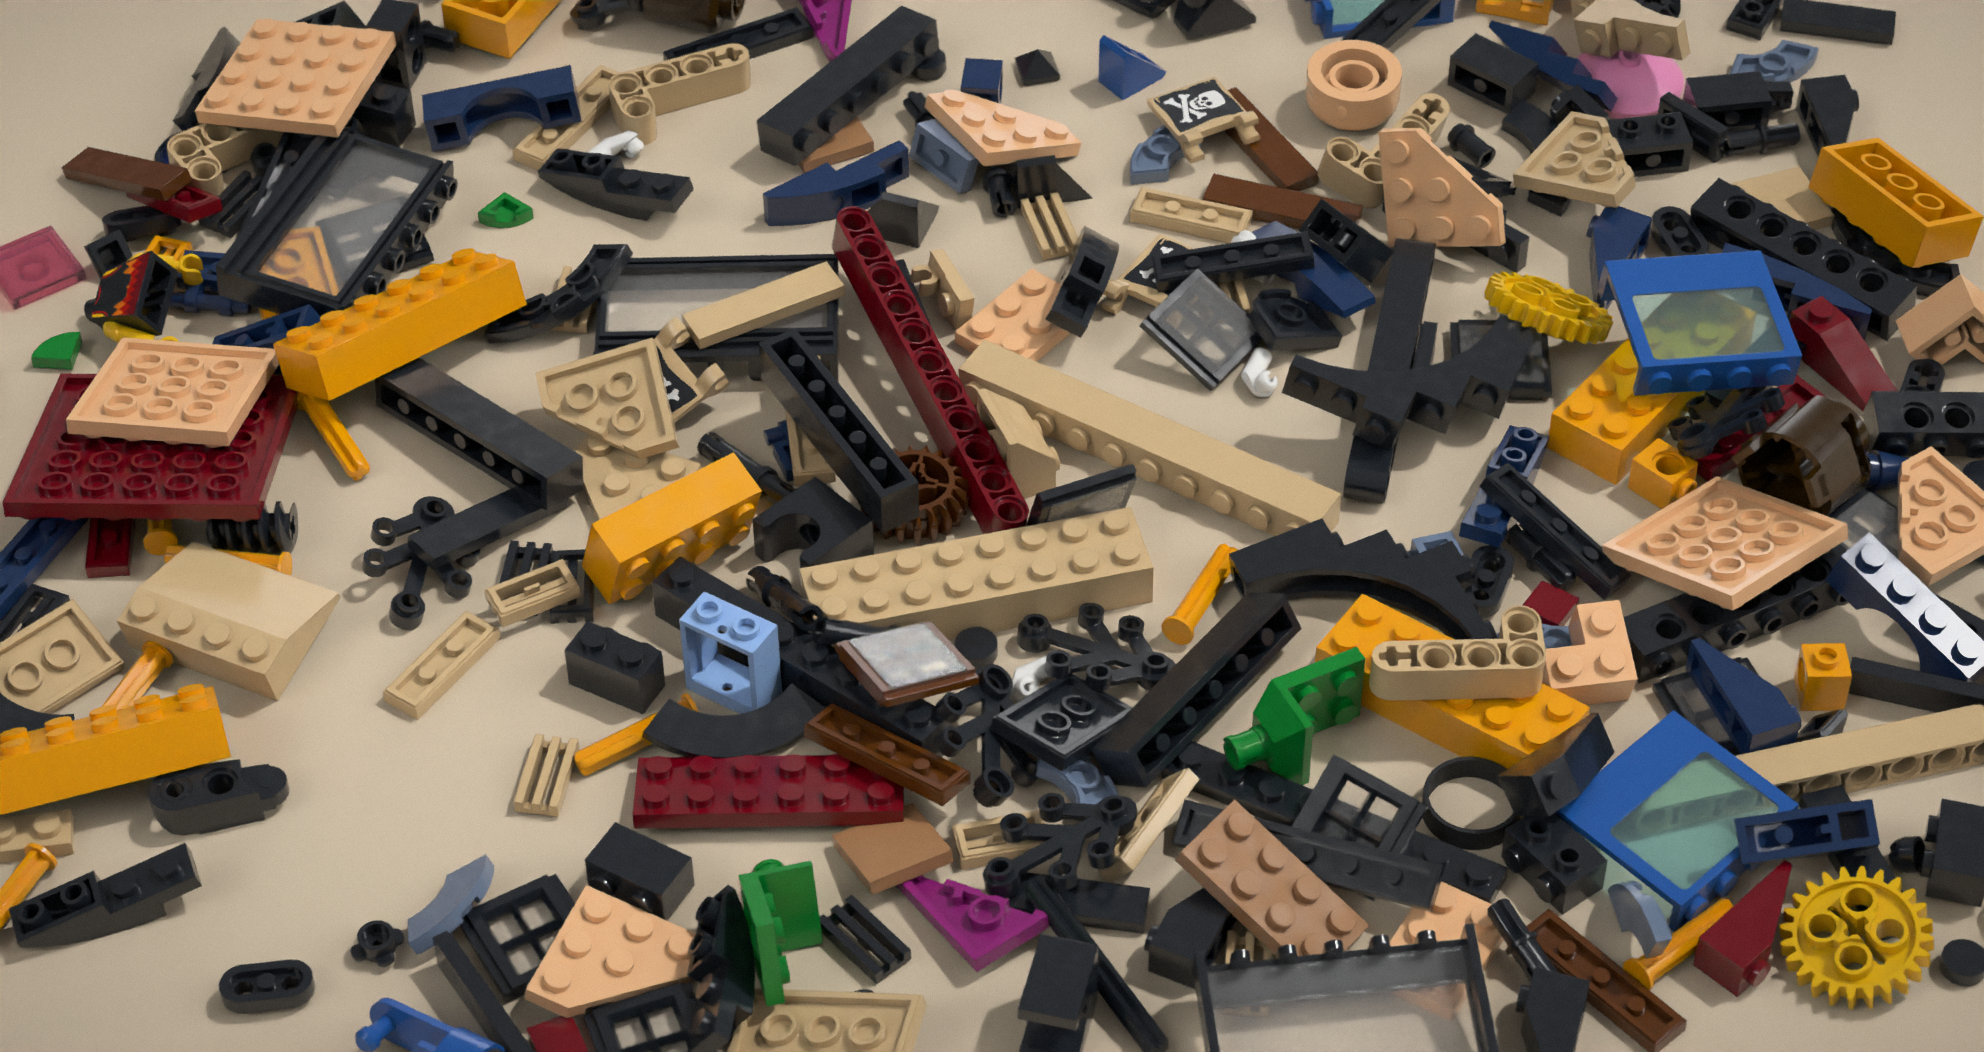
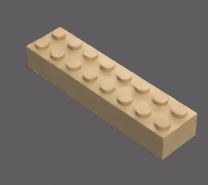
[799,507,1154,647]

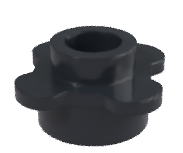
[351,920,404,967]

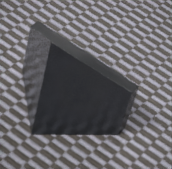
[1174,0,1256,39]
[1006,155,1093,209]
[867,191,939,248]

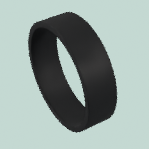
[1422,756,1520,850]

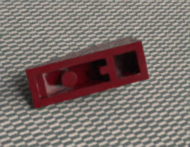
[1789,295,1897,412]
[1693,859,1793,997]

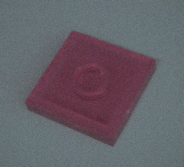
[0,225,87,310]

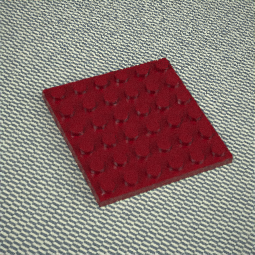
[2,374,298,522]

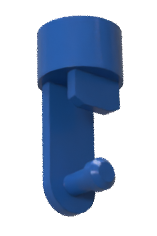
[355,997,506,1052]

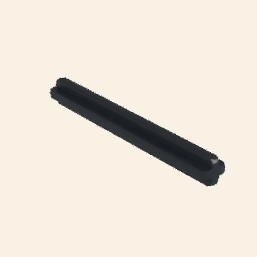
[1025,875,1169,1052]

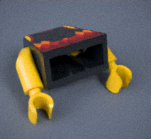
[84,251,204,343]

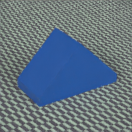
[1098,35,1167,100]

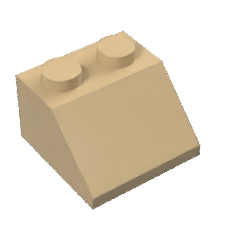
[977,388,1060,499]

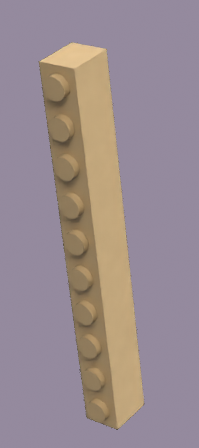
[958,339,1341,536]

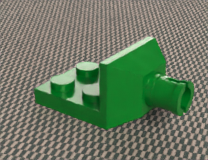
[1223,647,1365,785]
[738,859,823,1006]

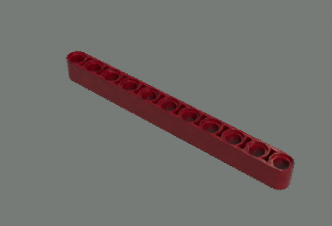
[832,207,1029,534]

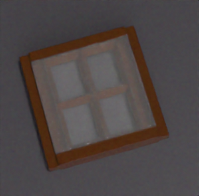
[835,621,979,707]

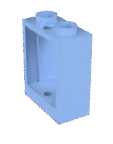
[679,592,782,714]

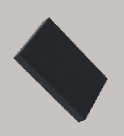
[990,673,1133,771]

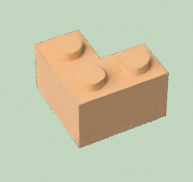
[1895,274,1984,365]
[1542,600,1638,705]

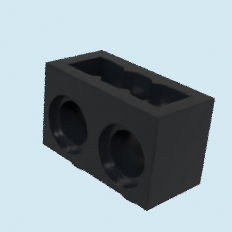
[366,0,427,90]

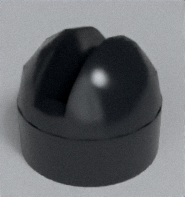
[1888,836,1926,873]

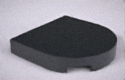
[1248,288,1343,351]

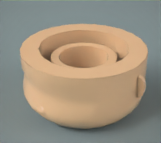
[1306,40,1402,131]

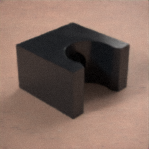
[752,476,874,568]
[1018,934,1098,1052]

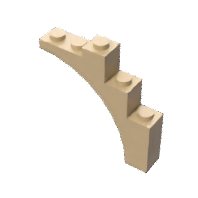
[1570,0,1691,60]

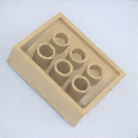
[117,541,341,701]

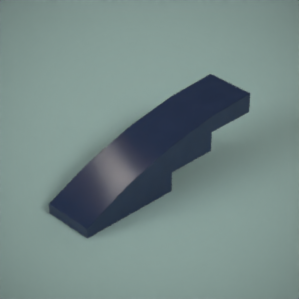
[1488,20,1618,111]
[1252,221,1376,318]
[1722,243,1872,341]

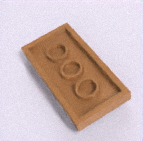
[1175,799,1369,956]

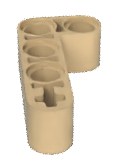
[608,43,751,145]
[1318,93,1450,208]
[167,123,284,196]
[1369,605,1546,700]

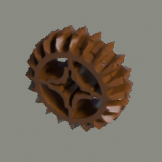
[858,444,969,545]

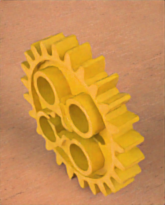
[1484,271,1614,344]
[1780,866,1934,1010]

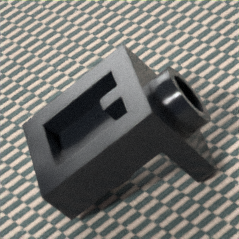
[1549,84,1610,125]

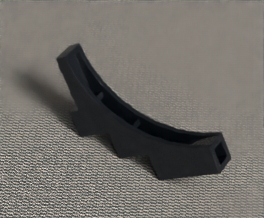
[1282,314,1537,451]
[1229,518,1498,640]

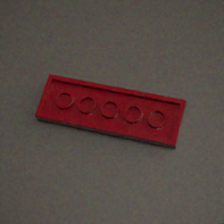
[632,754,904,829]

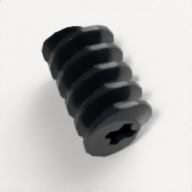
[206,501,298,554]

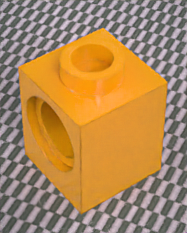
[1628,438,1698,509]
[1794,643,1852,711]

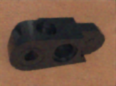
[148,759,289,835]

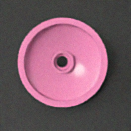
[1576,50,1684,119]

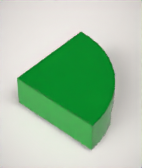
[478,192,534,228]
[31,332,83,370]

